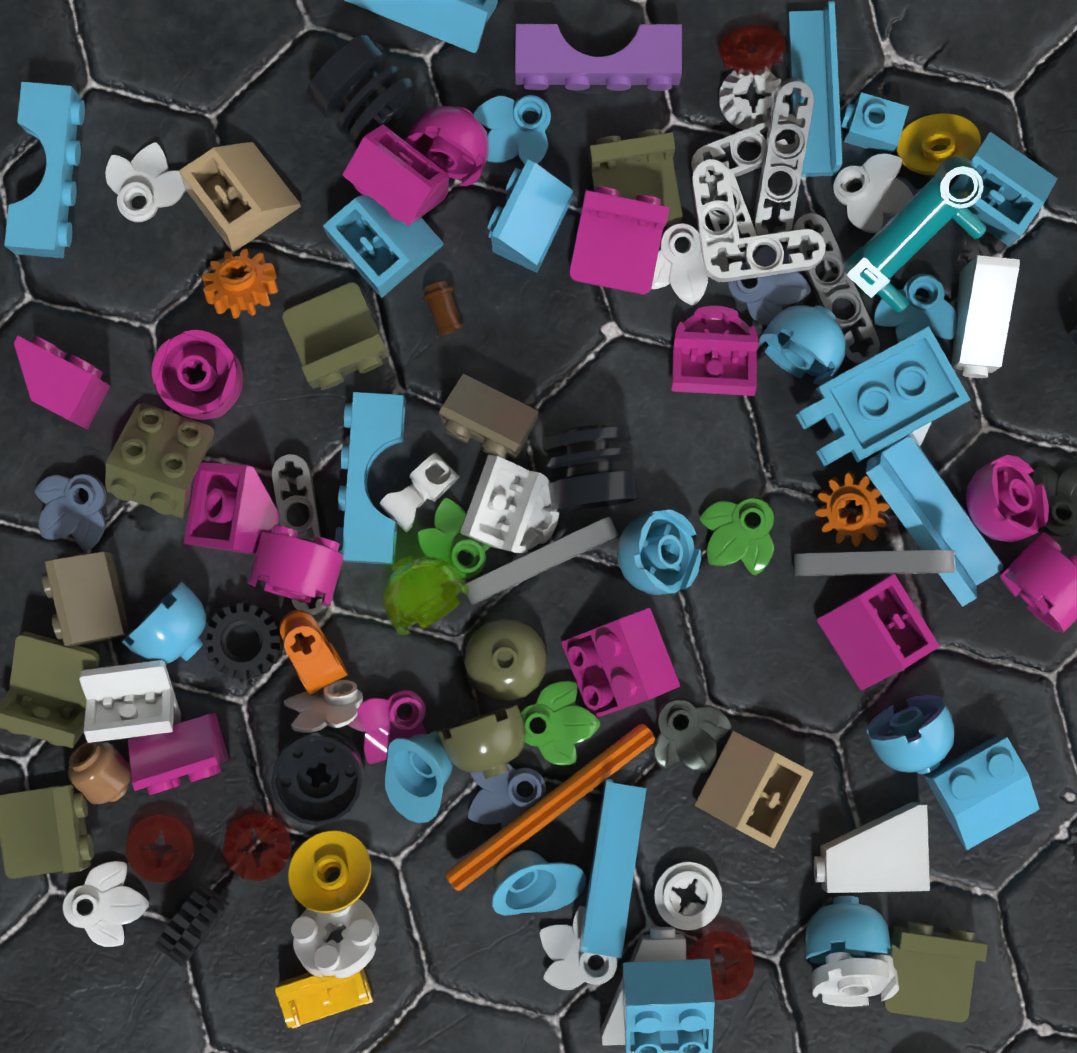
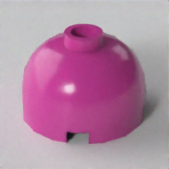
[405,106,489,186]
[966,455,1049,542]

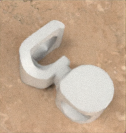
[380,453,459,533]

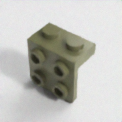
[589,129,683,228]
[282,283,389,390]
[105,403,214,519]
[0,631,100,748]
[0,784,94,879]
[883,922,988,1023]

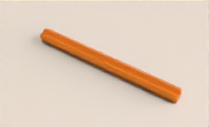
[445,724,655,891]

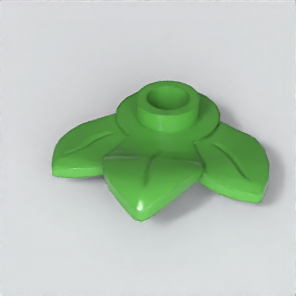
[699,497,774,575]
[417,498,491,579]
[520,681,600,765]

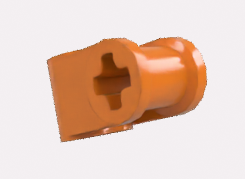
[279,610,348,695]

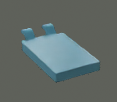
[795,326,970,466]

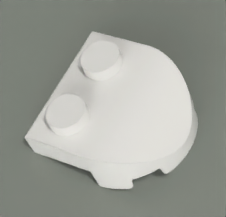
[460,455,559,553]

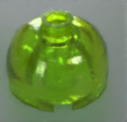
[382,556,469,635]

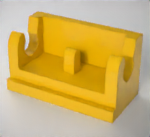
[274,968,374,1029]

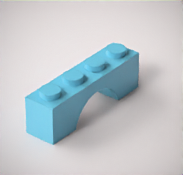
[4,82,85,258]
[335,392,406,565]

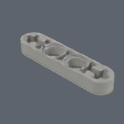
[753,78,814,236]
[792,213,880,366]
[272,454,328,616]
[463,516,619,605]
[794,550,955,576]

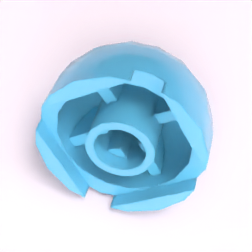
[759,305,846,385]
[617,510,701,595]
[122,581,206,664]
[867,695,954,774]
[805,896,891,965]

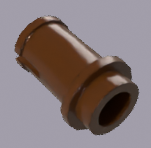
[422,280,464,336]

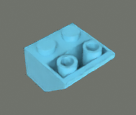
[950,132,1058,246]
[487,159,573,273]
[323,195,444,298]
[623,959,715,1053]

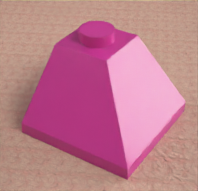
[183,462,280,555]

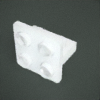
[79,660,181,743]

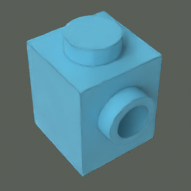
[841,92,909,154]

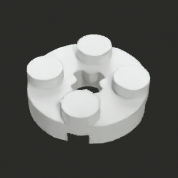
[291,899,379,979]
[811,952,899,1007]

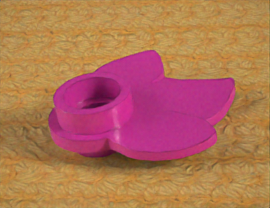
[348,690,428,764]

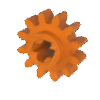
[202,249,278,319]
[815,470,890,547]

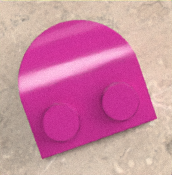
[672,306,758,396]

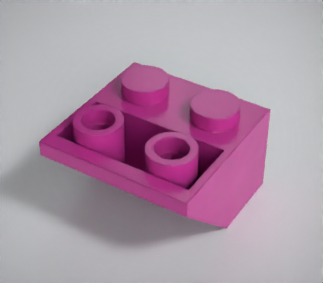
[342,125,449,226]
[14,335,111,430]
[816,574,940,691]
[561,608,680,718]
[128,713,230,795]

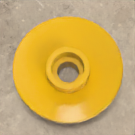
[897,113,981,175]
[288,831,372,913]

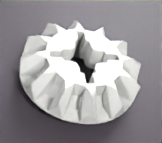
[719,64,785,130]
[654,861,722,930]

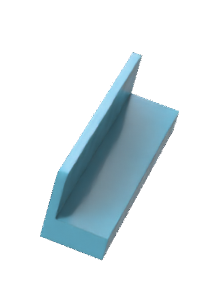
[344,0,498,53]
[787,1,842,177]
[866,435,1003,607]
[579,779,646,958]

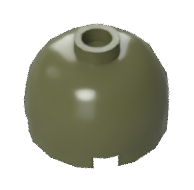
[464,618,547,702]
[438,704,525,779]

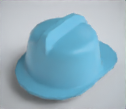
[385,731,453,823]
[490,850,586,916]

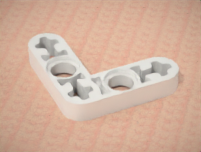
[691,114,802,262]
[692,159,826,282]

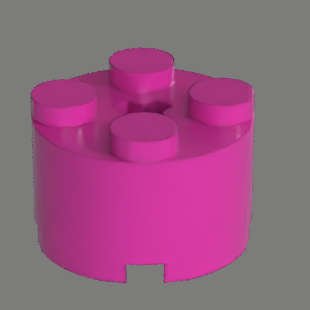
[152,330,243,420]
[248,525,344,606]
[1000,532,1077,633]

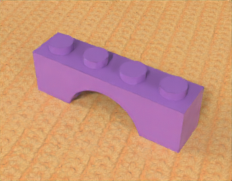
[515,24,682,91]

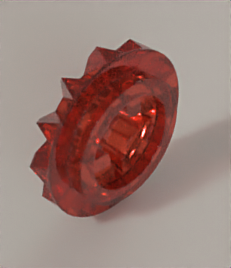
[719,25,786,75]
[223,813,291,881]
[126,814,195,883]
[687,931,754,1000]

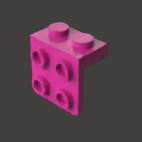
[569,186,669,295]

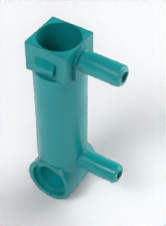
[843,156,986,313]

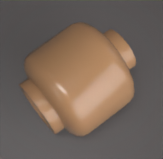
[67,741,131,804]

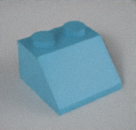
[924,735,1040,850]

